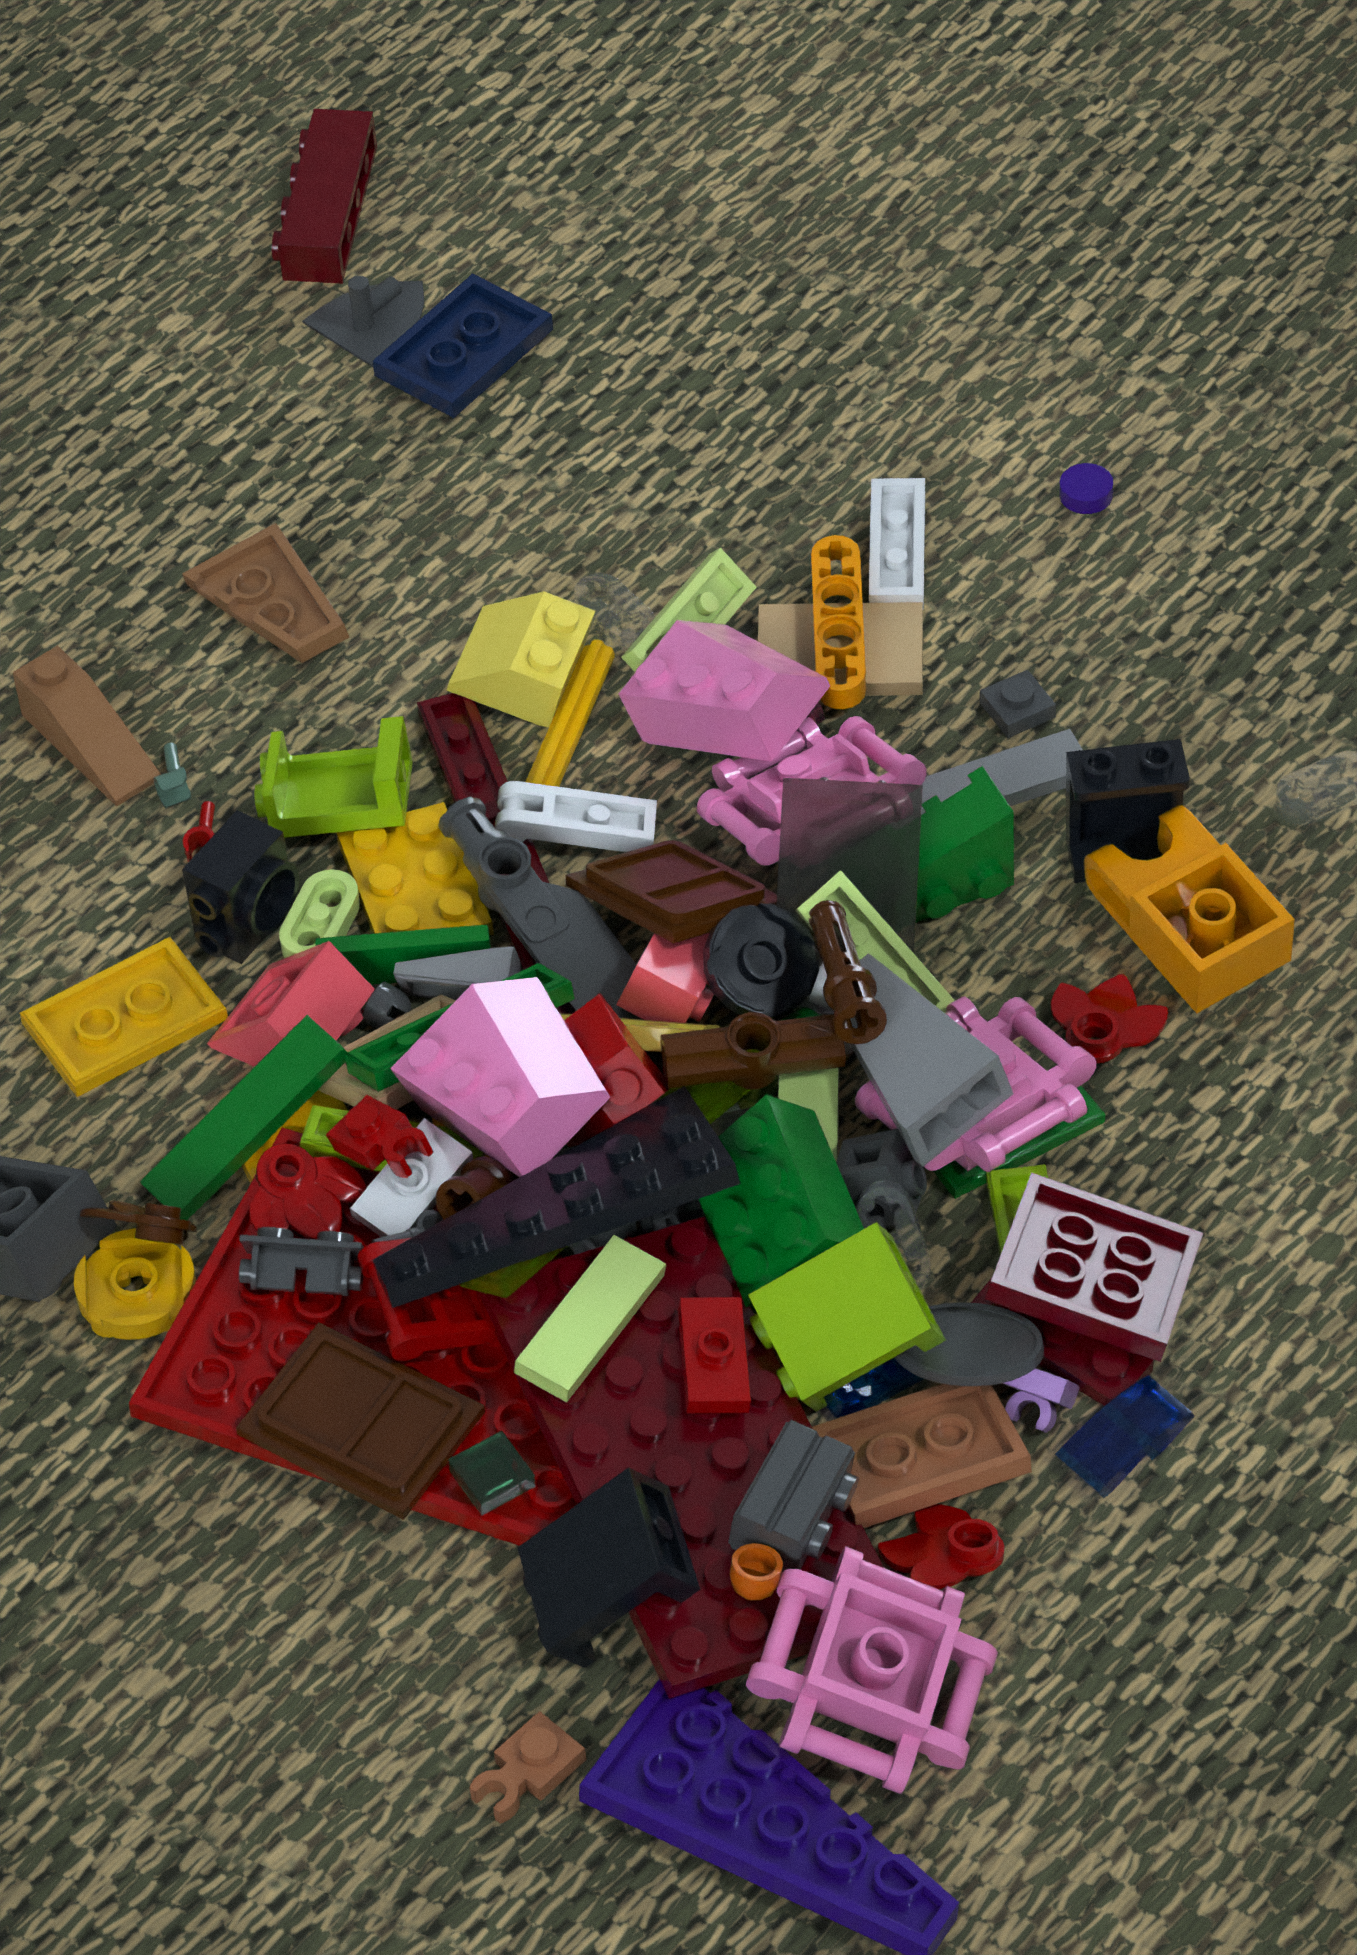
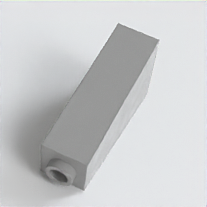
[833,953,1014,1167]

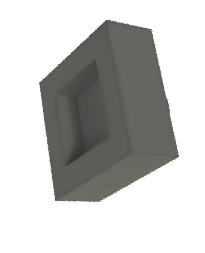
[980,669,1056,738]

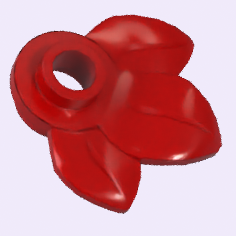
[1051,974,1168,1064]
[249,1143,366,1240]
[878,1504,1005,1589]

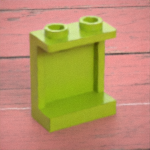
[254,716,413,838]
[748,1222,946,1412]

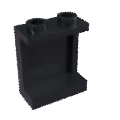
[1066,739,1190,883]
[517,1467,701,1668]

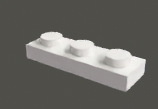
[869,478,925,610]

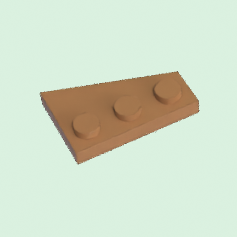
[182,523,350,663]

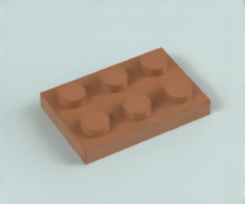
[812,1384,1032,1528]

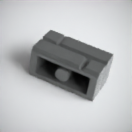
[728,1420,859,1572]

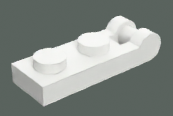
[495,781,657,852]

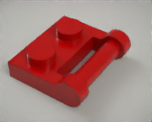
[357,1238,497,1361]

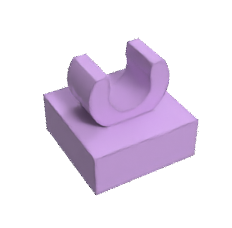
[1003,1368,1080,1433]

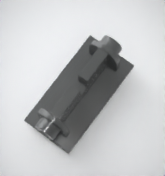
[239,1227,364,1296]

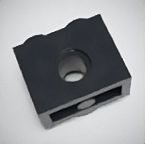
[182,810,299,964]

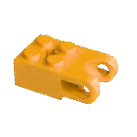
[1084,805,1295,1014]

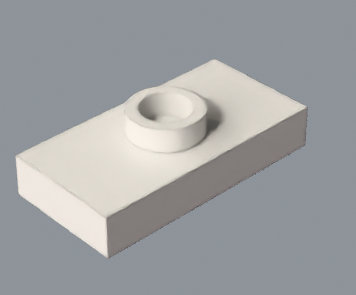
[350,1118,473,1237]

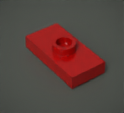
[678,1297,751,1413]

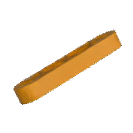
[811,535,866,709]

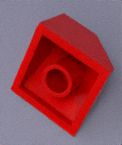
[564,993,670,1149]

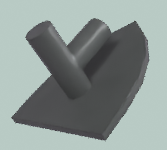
[302,276,425,367]

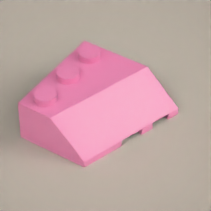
[619,620,830,762]
[390,977,610,1177]

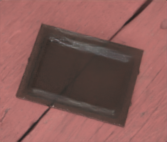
[776,777,923,966]

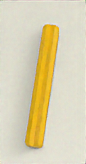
[526,639,615,787]

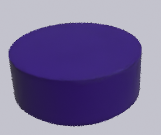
[1059,463,1113,514]

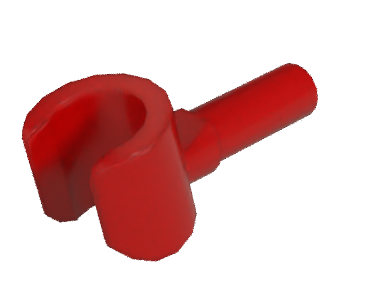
[182,801,215,862]

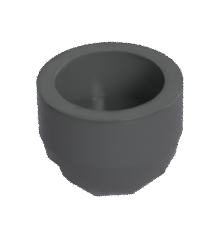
[362,982,411,1029]

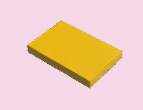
[20,937,228,1097]

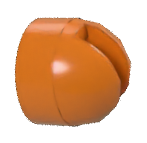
[730,1543,783,1600]

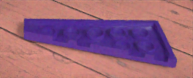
[579,1679,959,1955]

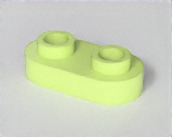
[279,869,360,958]

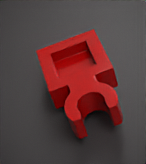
[326,1095,434,1178]

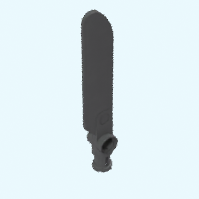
[438,797,740,1135]

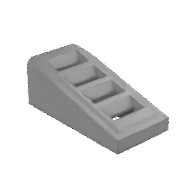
[393,947,521,1000]

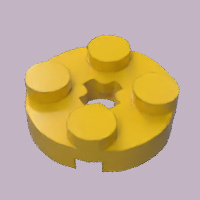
[74,1228,196,1340]

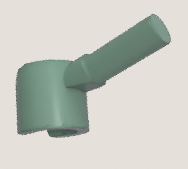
[153,743,191,808]

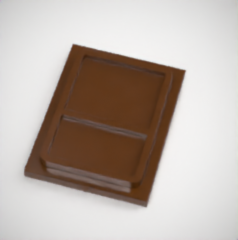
[565,840,786,943]
[236,1322,485,1520]

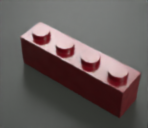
[272,109,377,284]

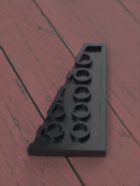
[373,1086,741,1308]

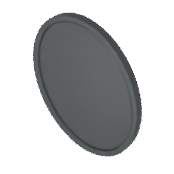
[895,1302,1044,1386]

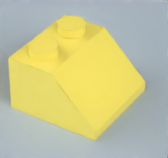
[447,591,595,727]

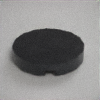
[703,903,819,1019]

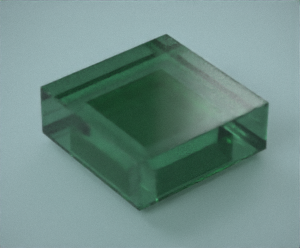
[448,1430,535,1515]

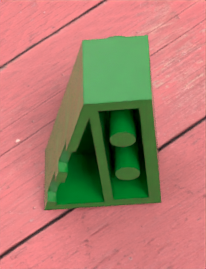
[829,765,1014,934]

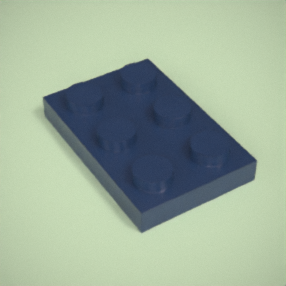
[373,273,553,418]

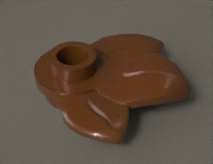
[80,1200,197,1245]

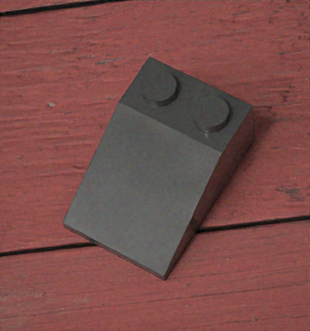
[0,1156,118,1302]

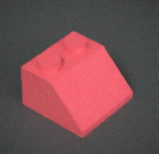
[207,941,375,1067]

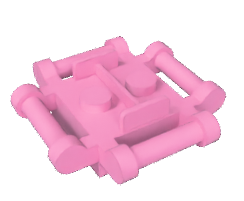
[697,716,926,870]
[855,996,1096,1172]
[746,1546,998,1794]

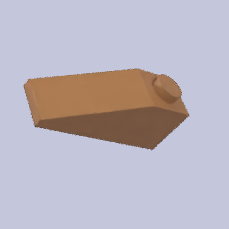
[12,645,161,806]

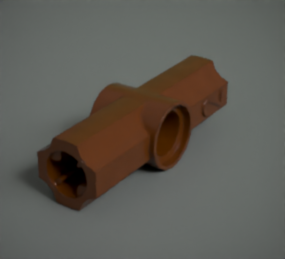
[660,1012,846,1089]

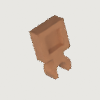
[470,1711,587,1823]

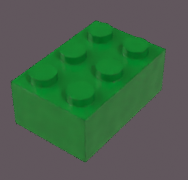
[699,1095,864,1314]

